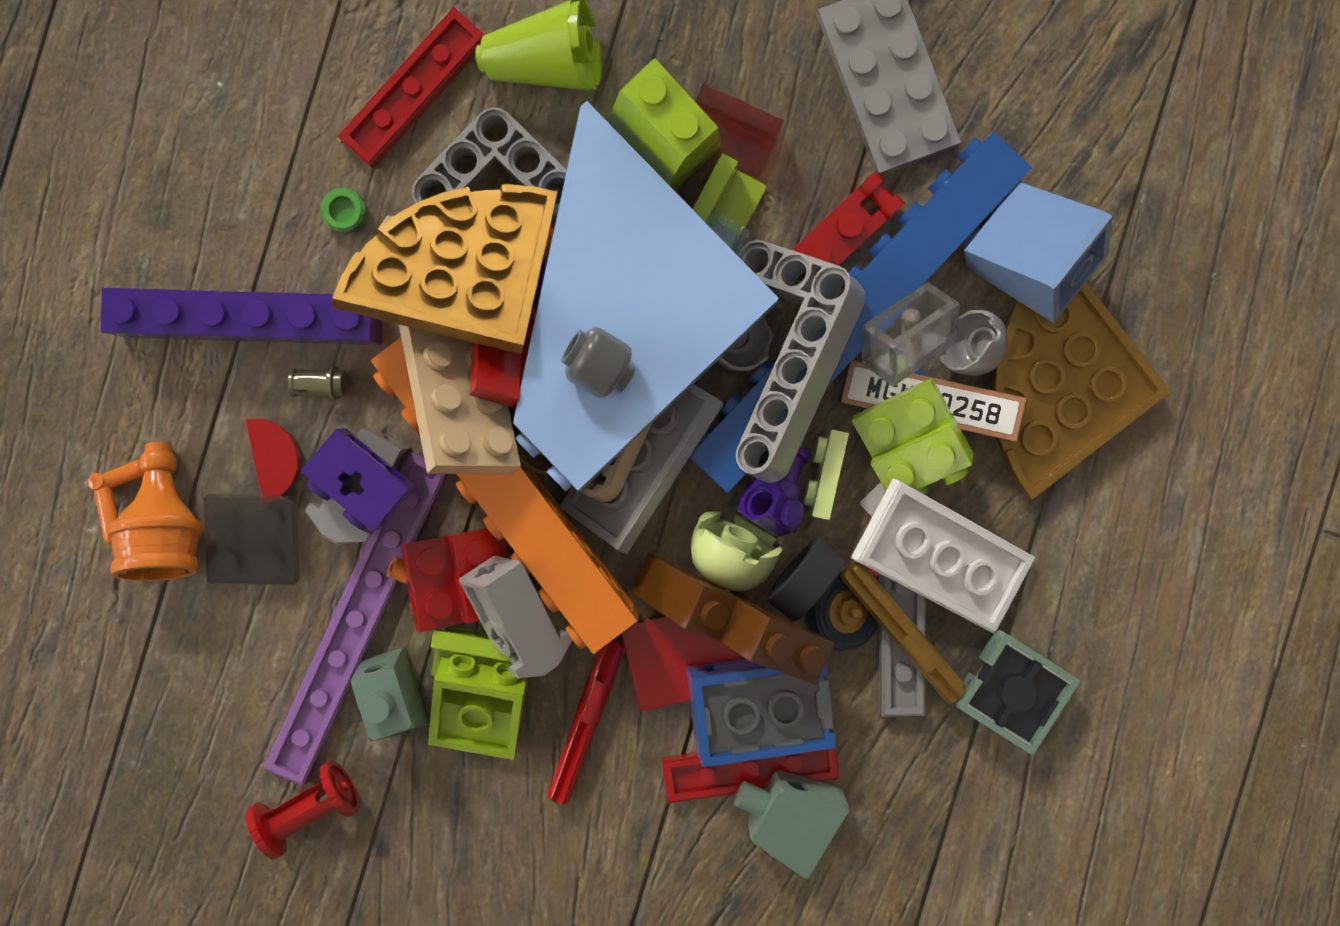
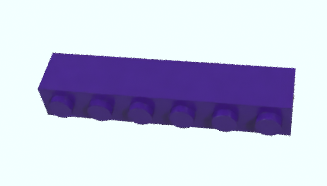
[100,287,382,345]

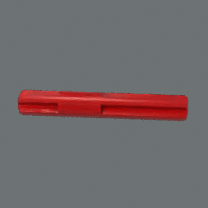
[547,638,625,805]

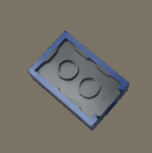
[686,658,836,767]

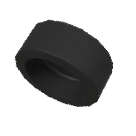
[766,536,846,622]

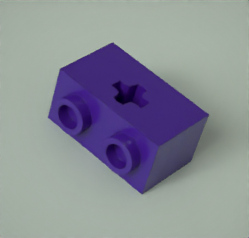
[300,428,416,531]

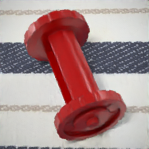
[245,760,360,860]

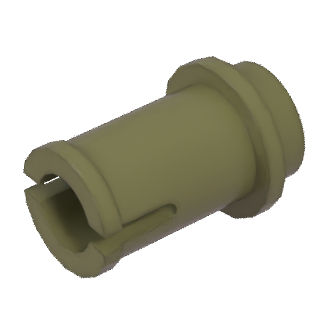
[288,366,348,401]

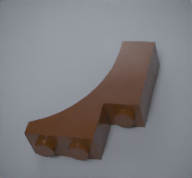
[630,553,835,685]

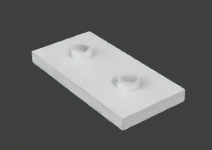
[851,479,1035,634]

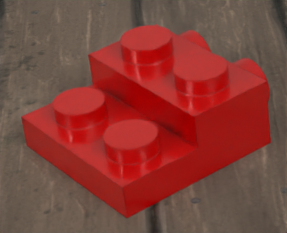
[400,528,508,632]

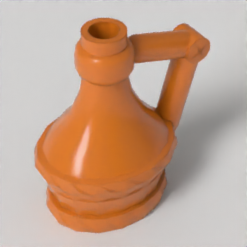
[88,442,205,581]

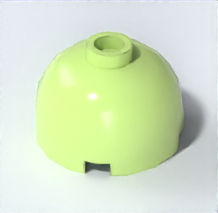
[690,511,782,592]

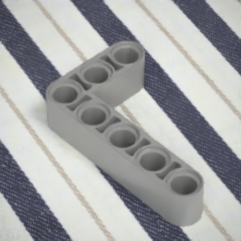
[412,107,567,219]
[736,240,866,483]

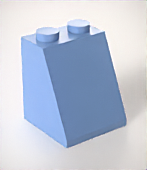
[964,182,1113,323]

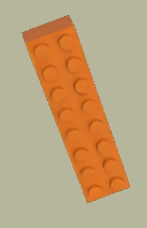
[370,337,640,654]

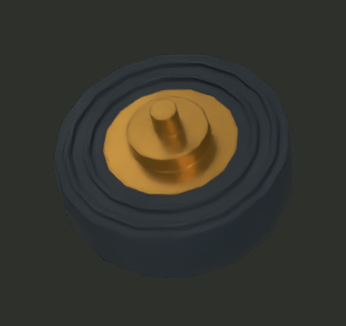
[804,571,878,651]

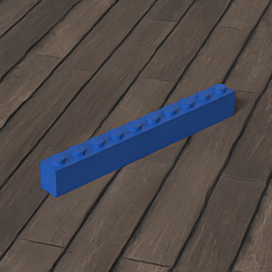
[689,131,1032,493]

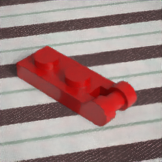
[792,171,905,277]

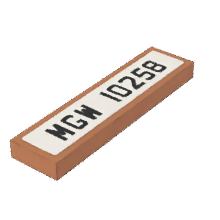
[841,360,1027,442]

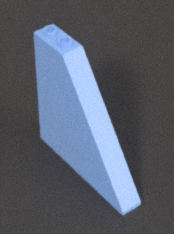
[513,101,779,493]

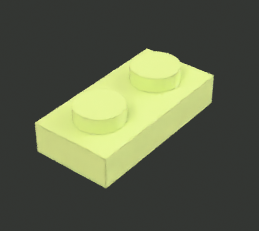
[803,429,849,520]

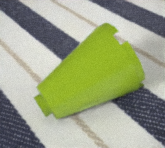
[476,0,602,91]

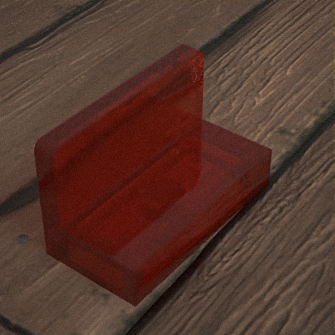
[696,83,784,177]

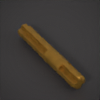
[841,561,966,704]

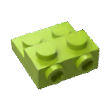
[851,378,974,495]
[428,653,528,760]

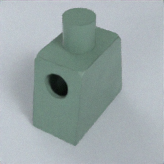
[351,646,430,742]
[734,770,850,879]

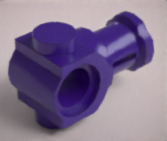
[737,447,811,536]

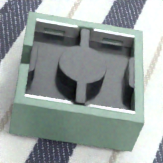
[953,629,1081,755]

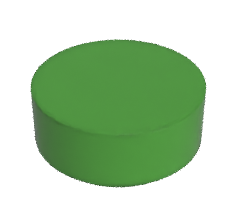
[321,188,368,234]

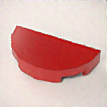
[245,419,302,504]

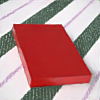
[622,595,749,712]

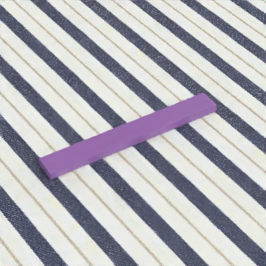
[263,451,448,786]

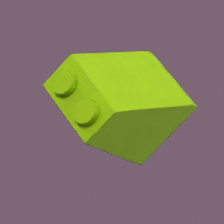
[607,58,721,191]

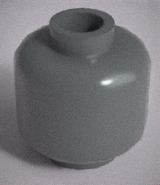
[561,327,635,398]

